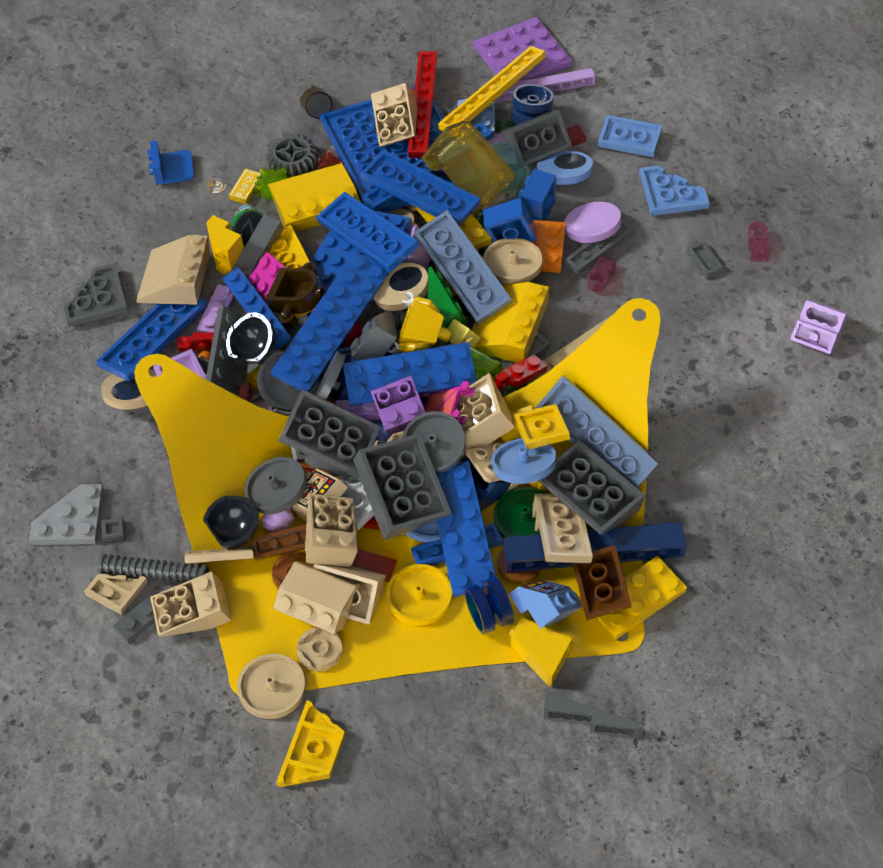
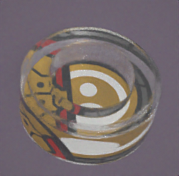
[206,176,226,194]

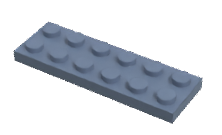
[414,210,513,325]
[535,376,660,489]

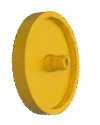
[386,564,452,626]

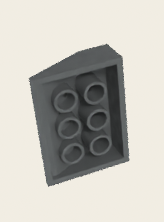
[278,390,380,479]
[353,433,452,540]
[538,440,645,535]

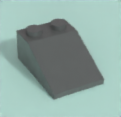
[350,311,397,361]

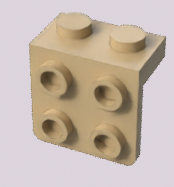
[466,442,519,490]

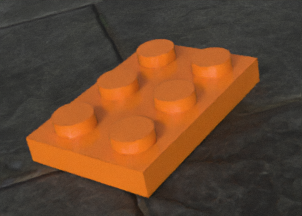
[532,220,566,273]

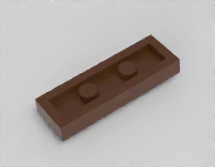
[251,524,307,561]

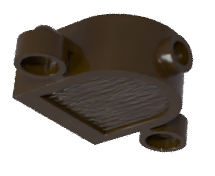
[265,262,326,328]

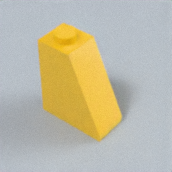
[509,617,572,687]

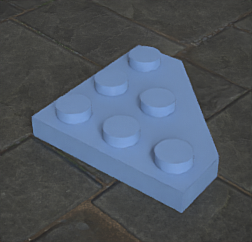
[639,166,709,216]

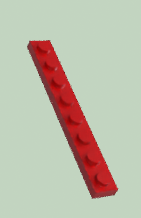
[408,51,438,158]

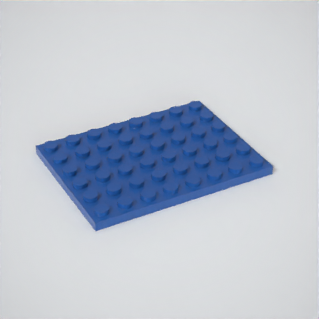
[319,87,479,213]

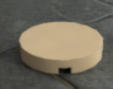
[297,627,343,672]

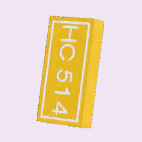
[229,169,263,204]

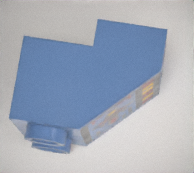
[509,580,582,629]

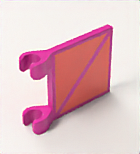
[424,381,475,425]

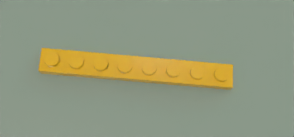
[438,46,546,135]

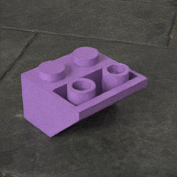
[371,376,426,437]

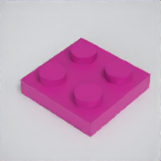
[248,252,287,304]

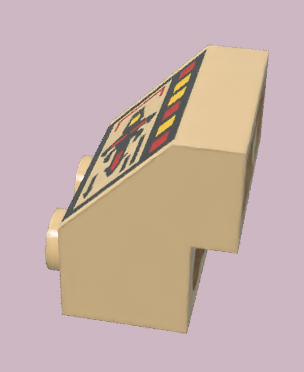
[291,468,348,522]

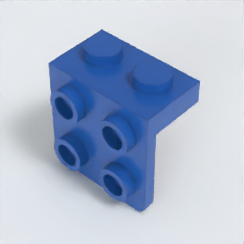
[147,141,194,185]

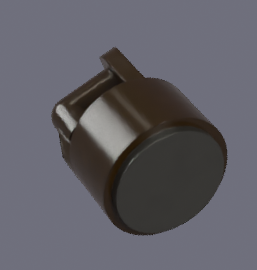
[300,85,332,119]

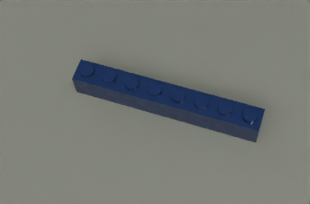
[502,522,687,573]

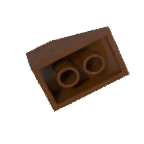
[572,545,632,620]

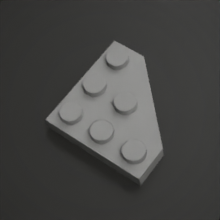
[29,484,103,545]

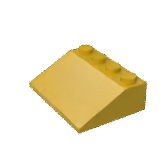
[268,163,360,232]
[471,282,549,363]

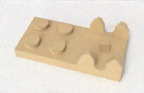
[532,493,593,563]

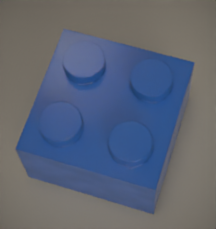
[518,169,556,221]
[483,198,537,243]

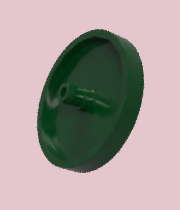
[494,487,547,539]

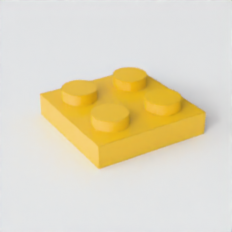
[514,404,570,450]

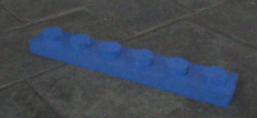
[222,267,292,351]

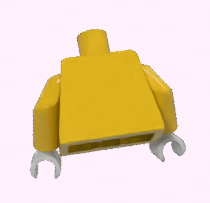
[388,292,451,355]

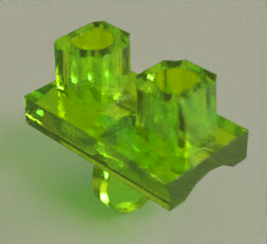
[254,167,287,201]

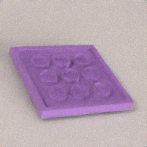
[473,17,572,82]

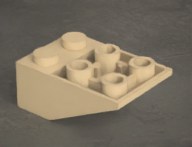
[371,83,417,147]
[305,493,357,568]
[150,571,232,637]

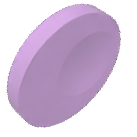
[564,202,622,243]

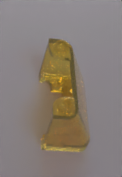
[421,121,515,216]

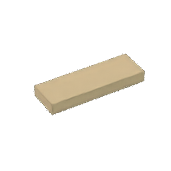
[185,546,253,563]

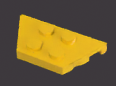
[276,701,345,787]

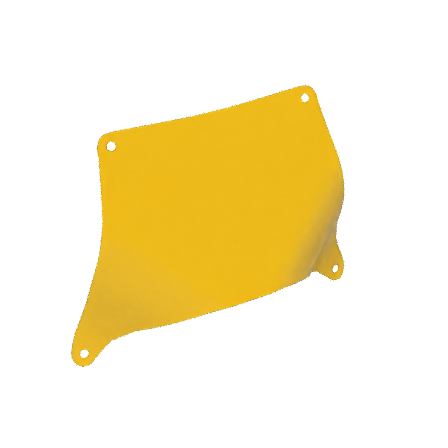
[134,298,661,695]

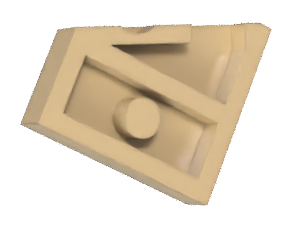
[84,574,148,615]

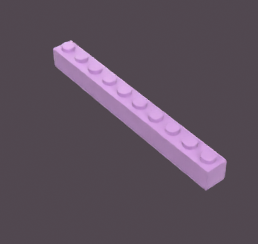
[495,68,595,103]

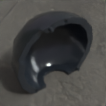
[226,313,276,364]
[203,495,259,549]

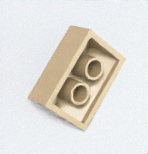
[273,561,357,634]
[313,564,386,625]

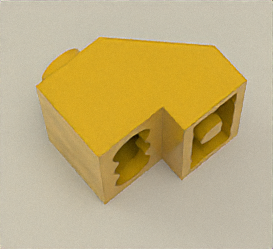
[206,215,244,275]

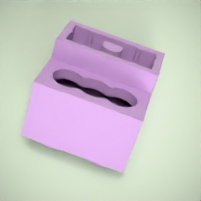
[790,299,849,354]

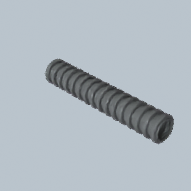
[98,554,209,582]

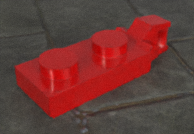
[177,332,214,352]
[495,354,548,390]

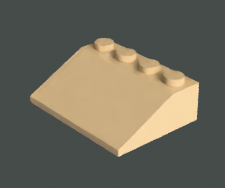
[137,235,210,305]
[456,373,515,464]

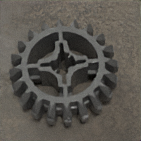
[266,134,318,179]

